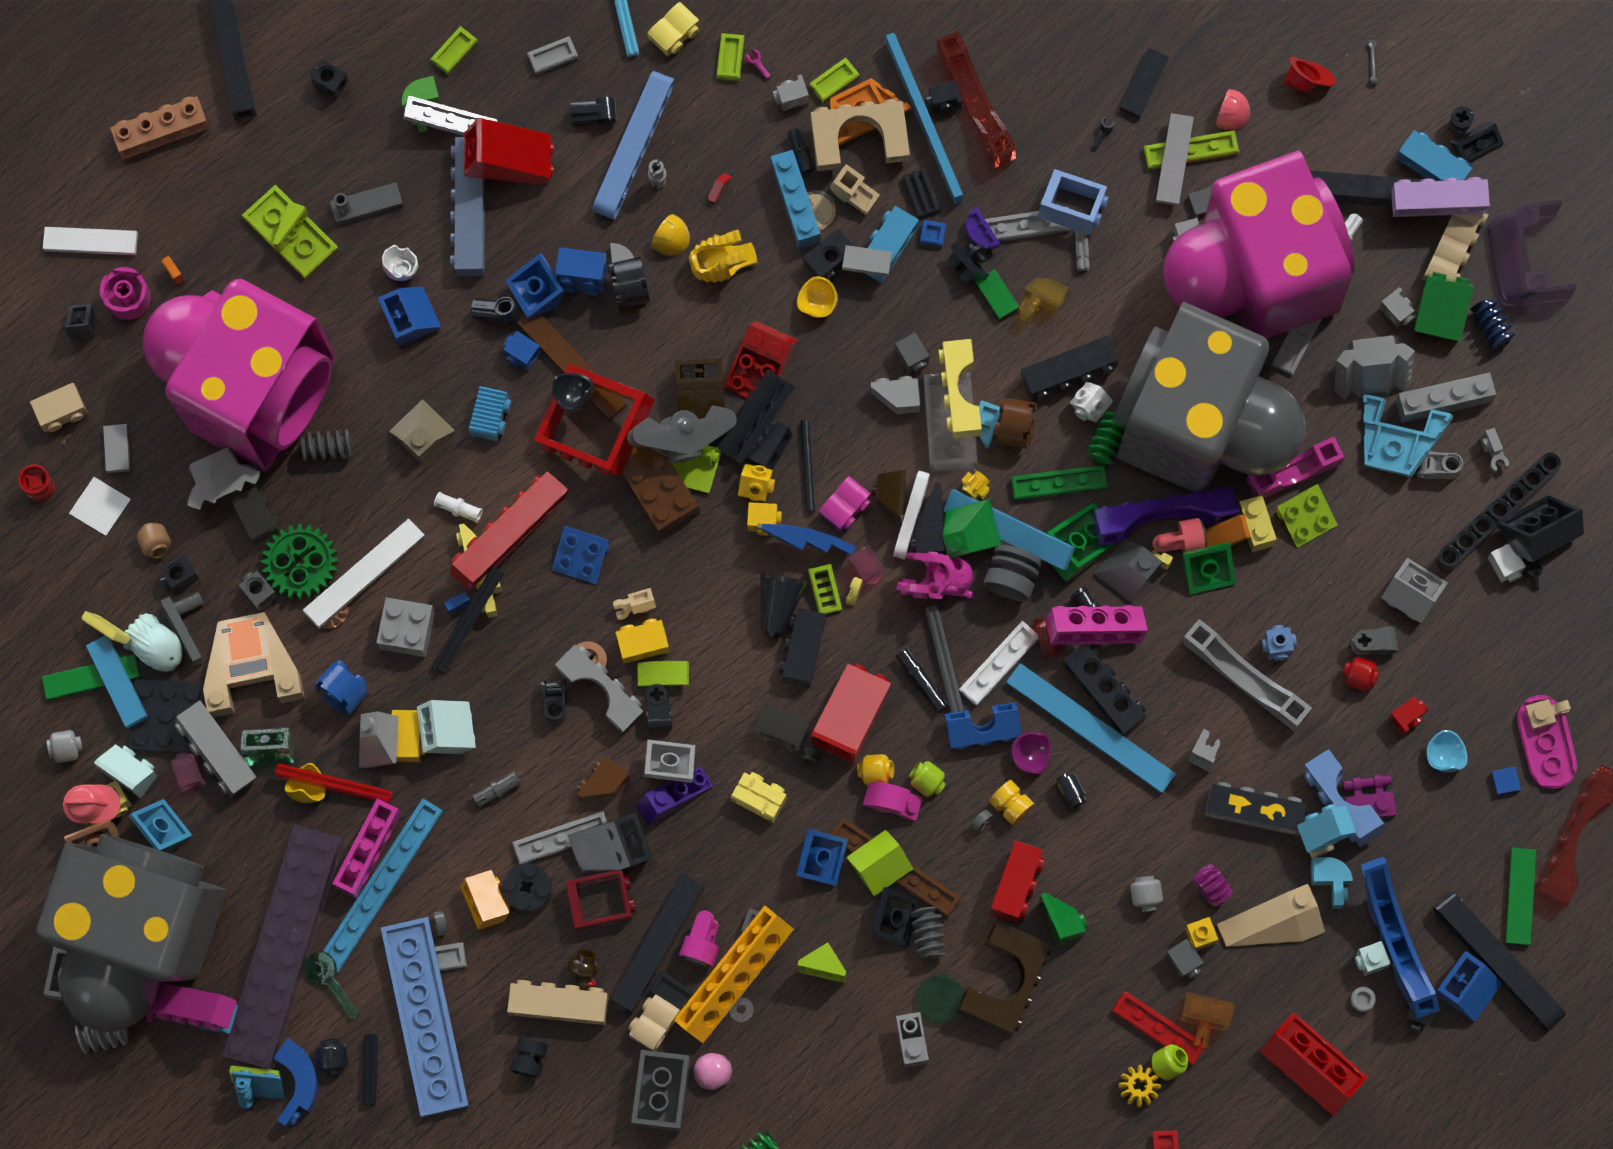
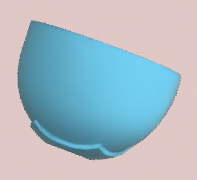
[1427,730,1468,772]

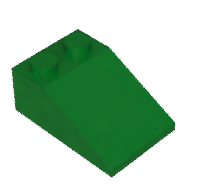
[1046,503,1118,582]

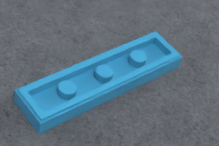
[86,636,148,728]

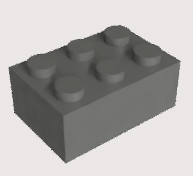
[631,1050,691,1132]

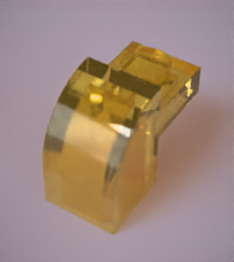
[1019,278,1069,324]

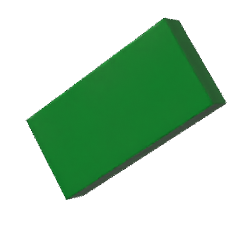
[975,269,1019,321]

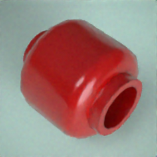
[1343,657,1380,692]

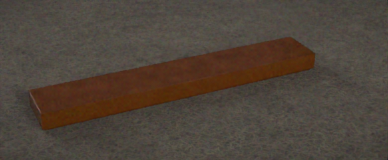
[517,313,626,421]
[830,817,961,919]

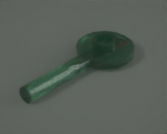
[305,951,360,1019]

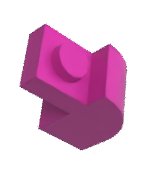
[863,782,922,821]

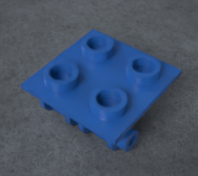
[552,526,610,584]

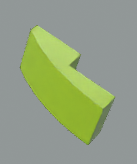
[638,661,689,687]

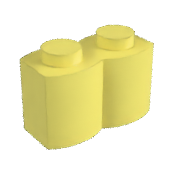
[647,2,700,57]

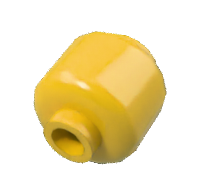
[857,754,894,785]

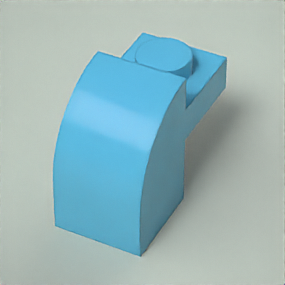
[1311,857,1353,909]

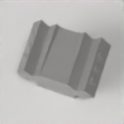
[1334,336,1415,400]
[187,447,260,510]

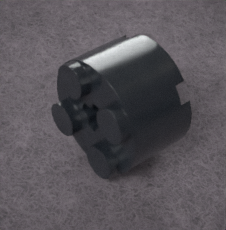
[609,257,650,309]
[502,863,552,915]

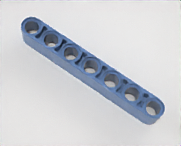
[592,71,675,220]

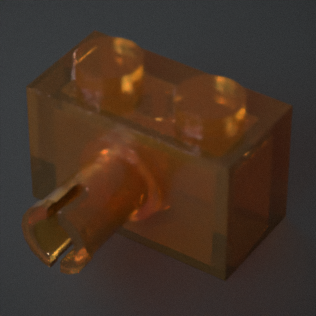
[1180,992,1235,1049]

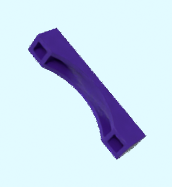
[1093,487,1240,546]

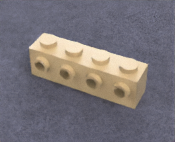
[507,980,609,1025]

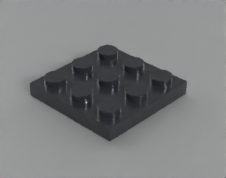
[128,679,206,754]

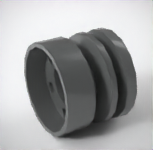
[983,545,1043,602]

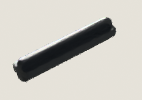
[362,1033,378,1106]

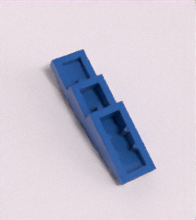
[756,523,856,555]

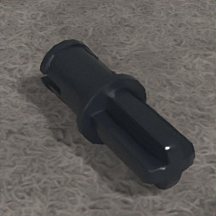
[788,128,815,174]

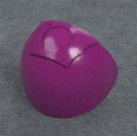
[1012,732,1051,774]

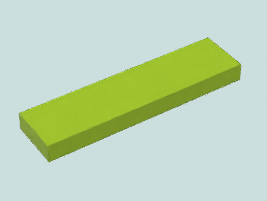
[1144,130,1239,170]

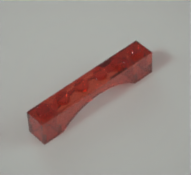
[937,31,1017,168]
[1538,764,1613,908]

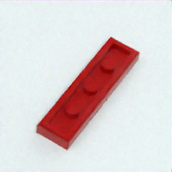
[1111,991,1206,1066]

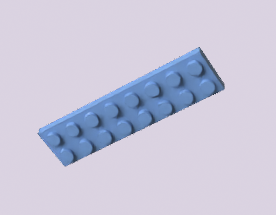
[381,917,469,1118]

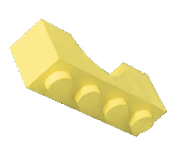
[939,339,982,439]

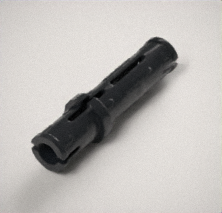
[895,647,949,714]

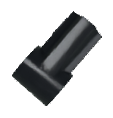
[570,97,617,125]
[471,297,521,326]

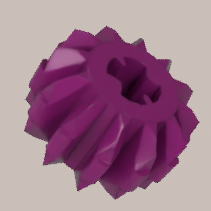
[1194,864,1232,907]

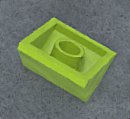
[846,830,913,897]
[798,943,846,983]

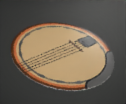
[807,190,837,231]

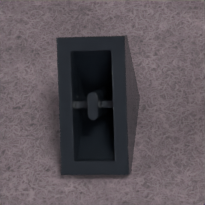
[65,304,95,341]

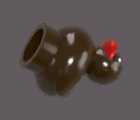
[568,949,598,991]

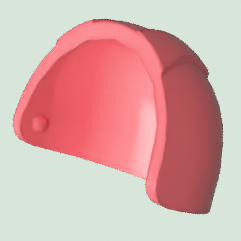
[1216,89,1250,131]

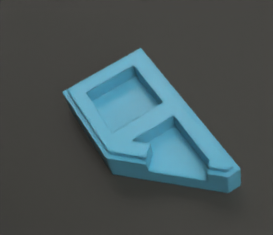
[979,400,1002,449]

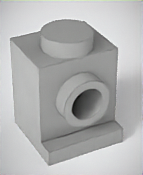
[773,74,809,111]
[1379,287,1416,329]

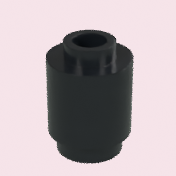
[1054,772,1087,810]

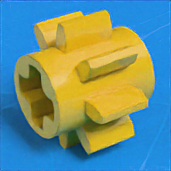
[961,471,990,500]

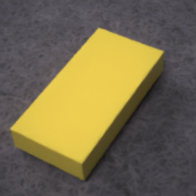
[82,611,131,644]

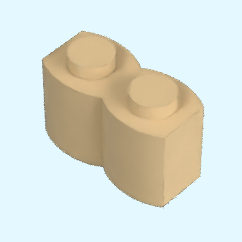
[628,995,680,1051]

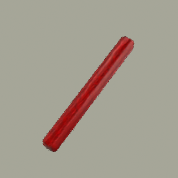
[275,763,392,804]

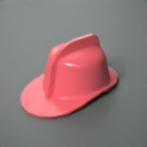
[63,785,121,823]

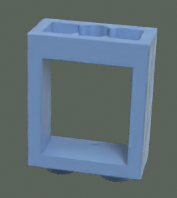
[1038,169,1109,235]

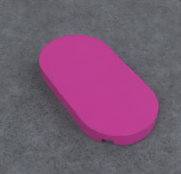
[1517,695,1577,790]

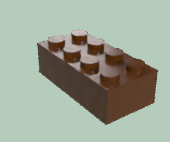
[610,446,700,537]

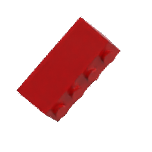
[1260,1013,1368,1116]

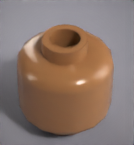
[137,523,171,559]

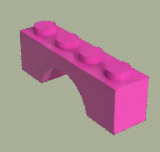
[1246,437,1344,499]

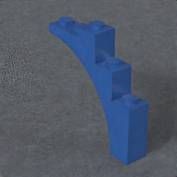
[1361,857,1440,1019]

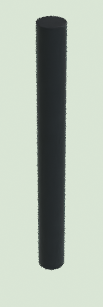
[800,420,816,513]

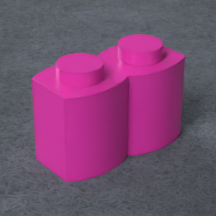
[819,476,871,532]

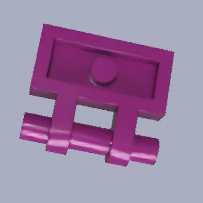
[1342,774,1397,818]

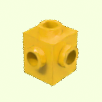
[738,464,775,501]

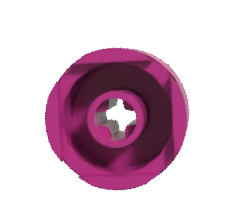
[100,267,151,320]

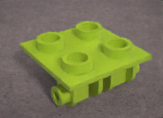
[672,445,722,494]
[1276,484,1338,548]

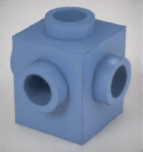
[1261,625,1297,661]

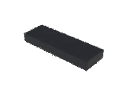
[1119,48,1169,118]

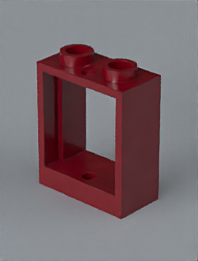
[565,869,636,932]

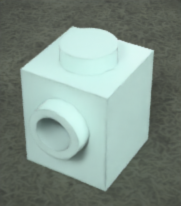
[1355,941,1391,976]

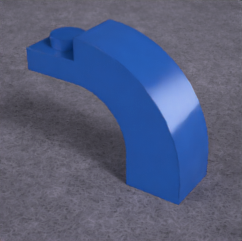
[274,1038,319,1128]

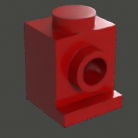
[1389,696,1428,736]

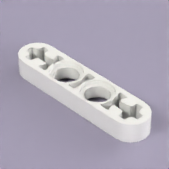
[893,471,930,560]

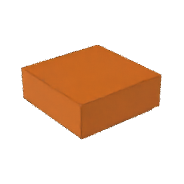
[162,256,185,285]

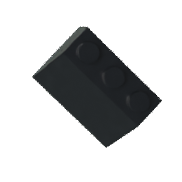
[1497,495,1584,562]

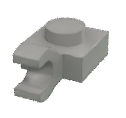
[1481,428,1509,473]

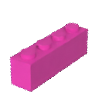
[149,983,237,1031]

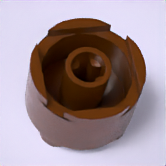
[995,398,1037,449]

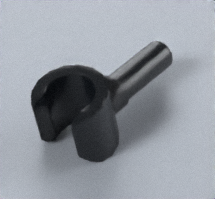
[1092,116,1115,149]

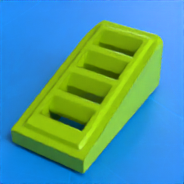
[273,202,308,252]
[807,564,842,614]

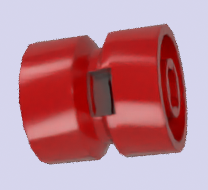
[19,464,55,502]

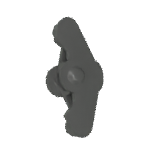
[627,406,737,464]

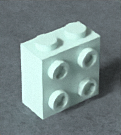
[417,700,476,754]

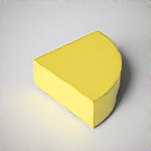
[1151,550,1173,570]
[846,577,863,607]

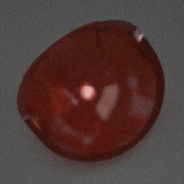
[1034,617,1067,659]

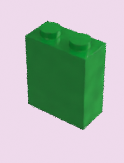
[1414,271,1474,341]

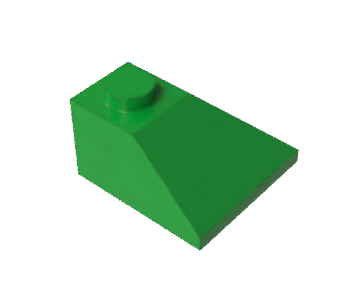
[943,499,1002,559]
[1039,893,1088,946]

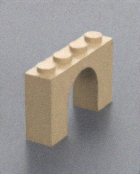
[810,99,910,171]

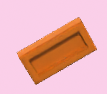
[1205,515,1251,547]

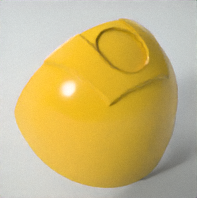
[651,214,690,256]
[797,276,838,318]
[285,763,326,803]

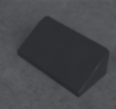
[1450,121,1504,162]

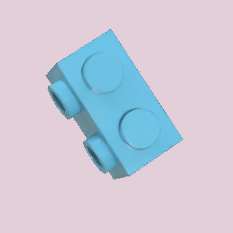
[1297,804,1356,853]

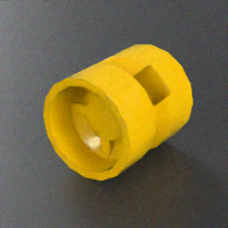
[989,780,1034,825]

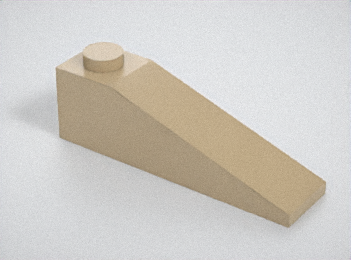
[1217,884,1325,947]

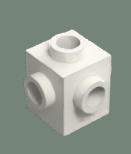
[1070,382,1113,422]

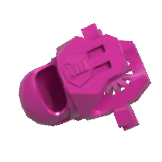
[897,552,974,599]

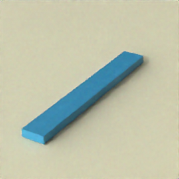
[886,33,963,205]
[1006,663,1176,794]
[318,798,444,973]

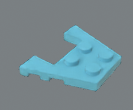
[1363,394,1453,477]

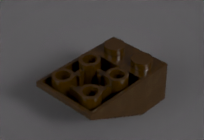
[675,358,725,419]

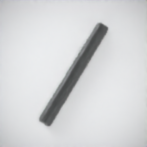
[925,605,964,713]

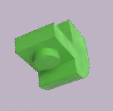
[402,76,440,132]

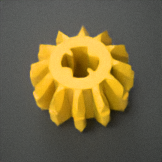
[1119,1065,1161,1107]

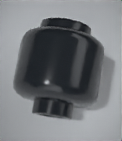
[315,1038,349,1075]

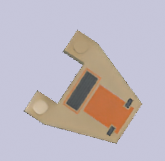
[203,612,305,718]

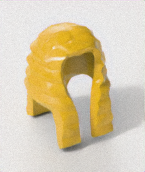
[689,230,757,283]

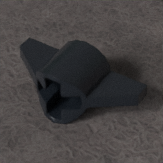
[1524,561,1543,590]

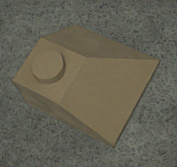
[389,399,455,464]

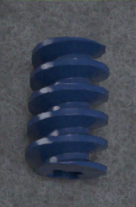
[1470,299,1516,351]

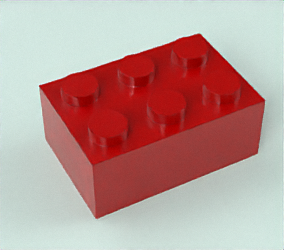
[990,840,1045,925]

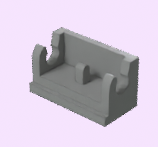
[1189,729,1220,772]

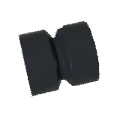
[510,1037,549,1079]

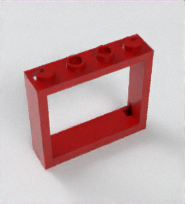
[534,364,655,477]

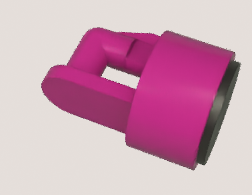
[679,910,720,969]

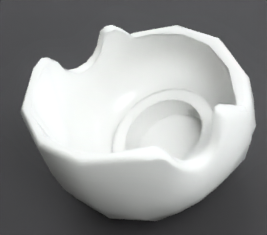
[382,245,418,281]

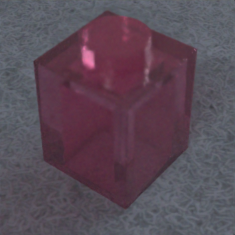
[849,545,884,586]
[170,752,206,792]

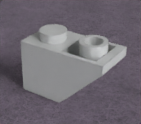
[871,376,920,414]
[896,1012,929,1068]

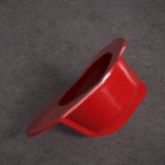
[1284,57,1336,93]

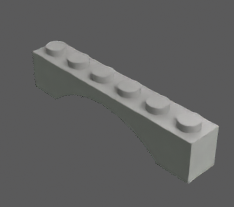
[1182,619,1312,732]

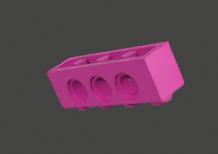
[1046,605,1148,645]
[332,798,401,899]

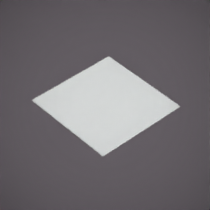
[69,477,131,536]

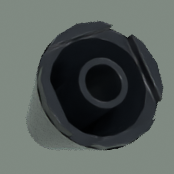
[760,571,807,638]

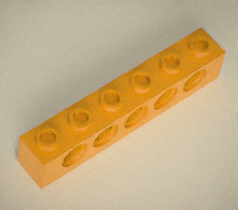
[674,906,794,1043]

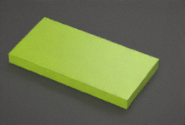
[242,185,339,280]

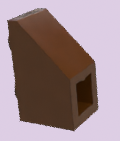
[577,757,630,802]

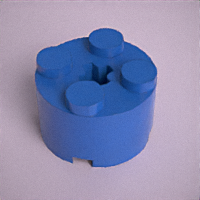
[313,660,368,716]

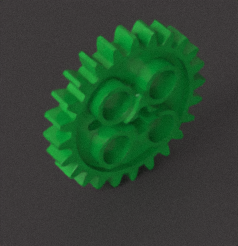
[261,524,339,600]

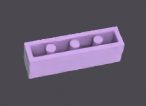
[1391,177,1490,217]

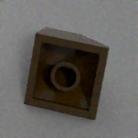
[872,470,906,528]

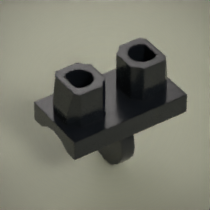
[947,242,990,285]

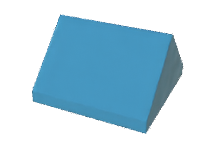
[129,799,192,854]

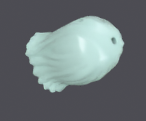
[122,613,183,672]

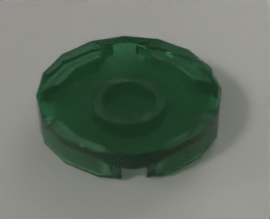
[917,974,964,1024]

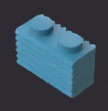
[469,386,512,441]

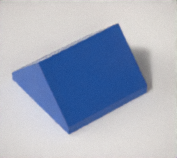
[505,253,565,319]
[796,829,848,886]

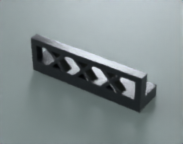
[714,369,795,464]

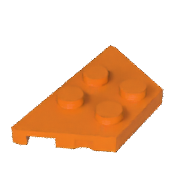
[830,78,911,146]

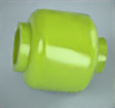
[909,761,946,797]
[1152,1044,1188,1080]

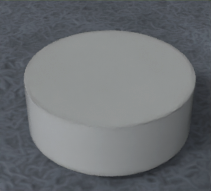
[1350,987,1376,1012]

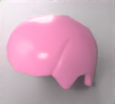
[693,1053,733,1090]

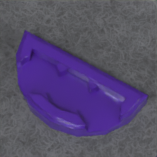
[966,207,1001,250]

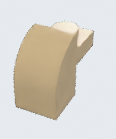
[830,164,880,215]

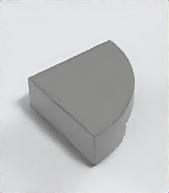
[610,243,634,263]

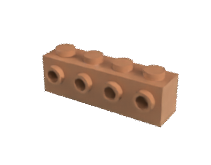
[110,96,209,159]

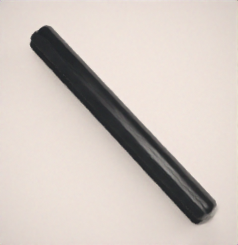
[433,567,504,672]

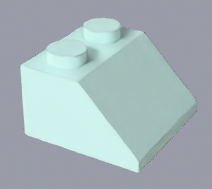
[94,745,157,799]

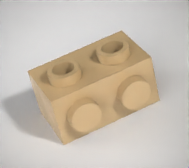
[30,383,88,432]

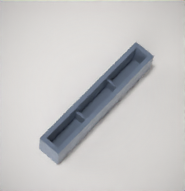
[450,137,485,277]

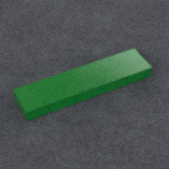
[1011,465,1108,501]
[42,654,141,701]
[1505,847,1536,946]

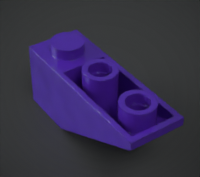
[635,767,713,825]

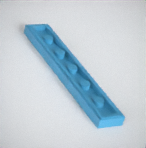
[943,489,1075,570]

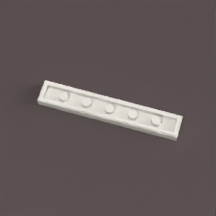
[303,519,425,629]

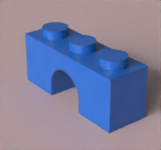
[945,702,1022,750]

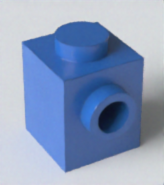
[503,331,541,371]

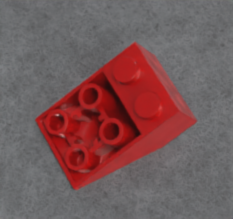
[724,321,798,398]

